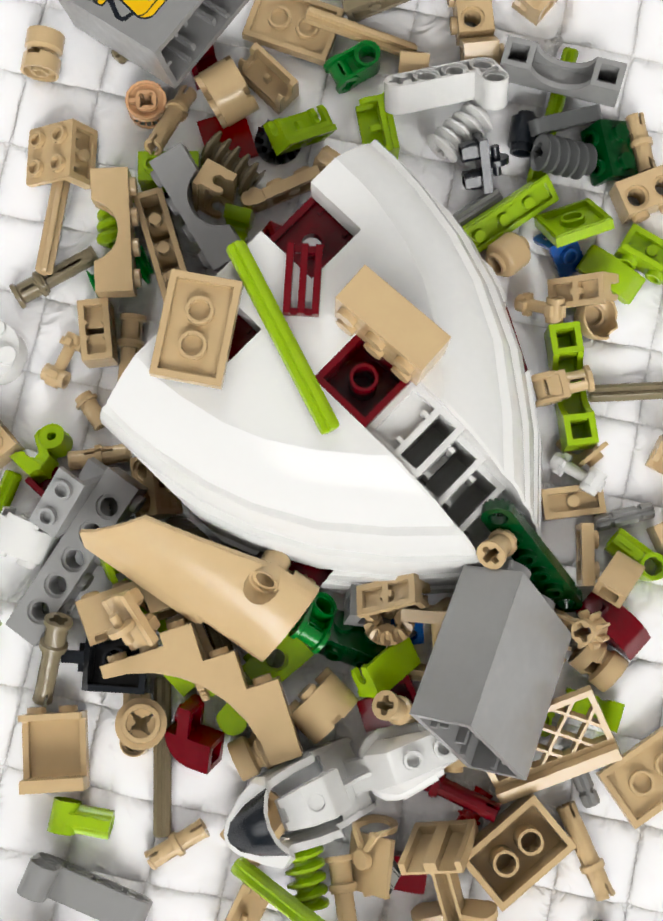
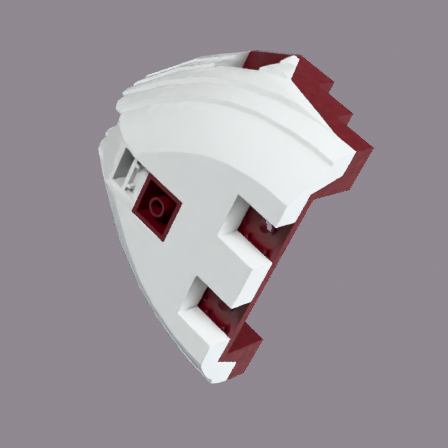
[100,139,542,595]

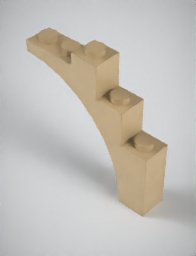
[100,618,303,766]

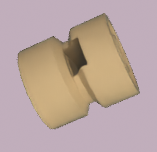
[20,25,66,82]
[567,642,629,692]
[227,731,281,781]

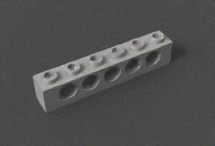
[5,467,148,647]

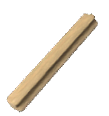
[305,6,418,56]
[35,180,70,276]

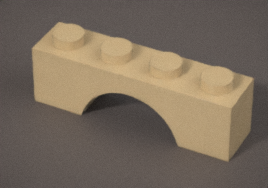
[90,167,142,298]

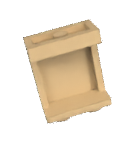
[18,705,90,795]

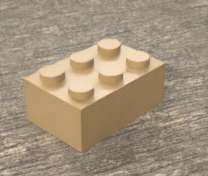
[335,265,451,386]
[466,793,577,912]

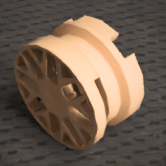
[125,80,168,129]

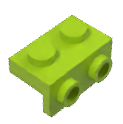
[613,223,663,285]

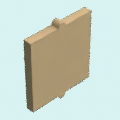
[349,831,395,900]

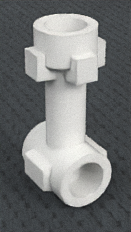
[549,452,608,497]

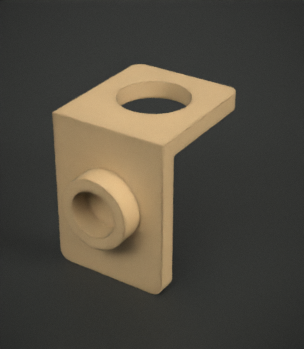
[556,439,609,467]

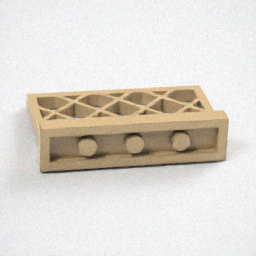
[487,685,623,805]

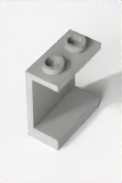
[29,457,108,538]

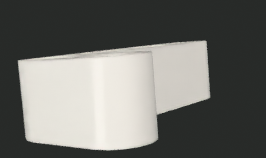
[384,57,509,115]

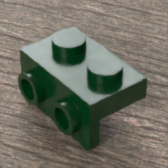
[580,119,638,187]
[318,609,386,671]

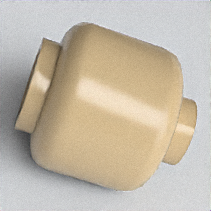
[485,232,531,277]

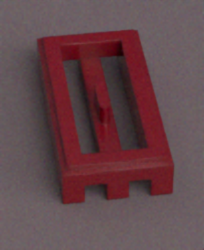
[283,242,323,317]

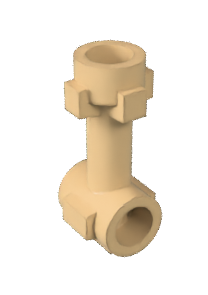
[514,292,567,324]
[40,331,81,389]

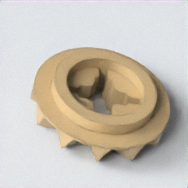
[363,608,415,646]
[115,698,167,750]

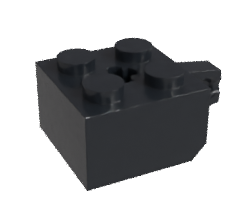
[61,636,151,694]

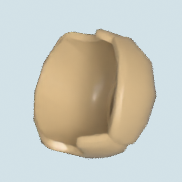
[574,301,618,340]

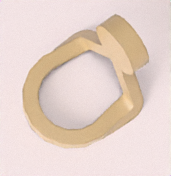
[351,814,398,871]

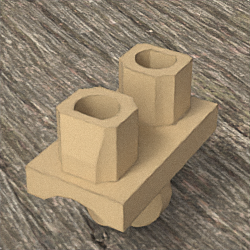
[101,587,161,651]

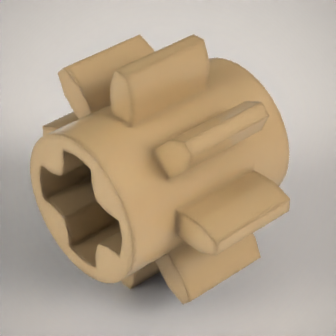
[569,609,611,651]

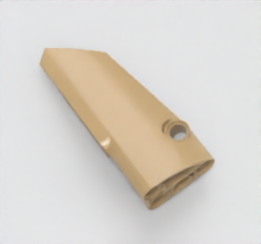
[79,515,320,662]

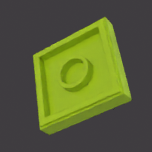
[534,198,615,248]

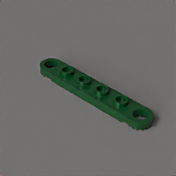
[481,498,582,612]

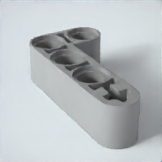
[16,852,153,921]

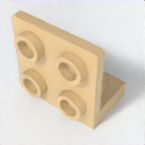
[26,118,98,190]

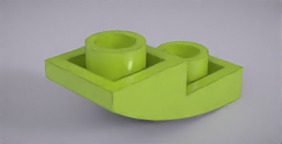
[575,244,646,305]

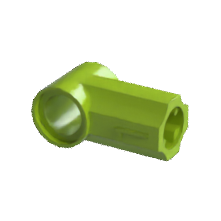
[604,528,663,582]
[47,796,115,840]

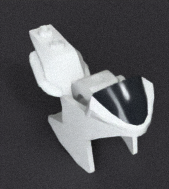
[224,722,459,869]

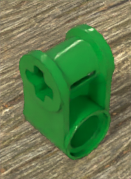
[323,40,381,94]
[288,592,337,654]

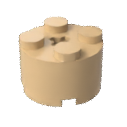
[194,55,260,129]
[289,666,359,744]

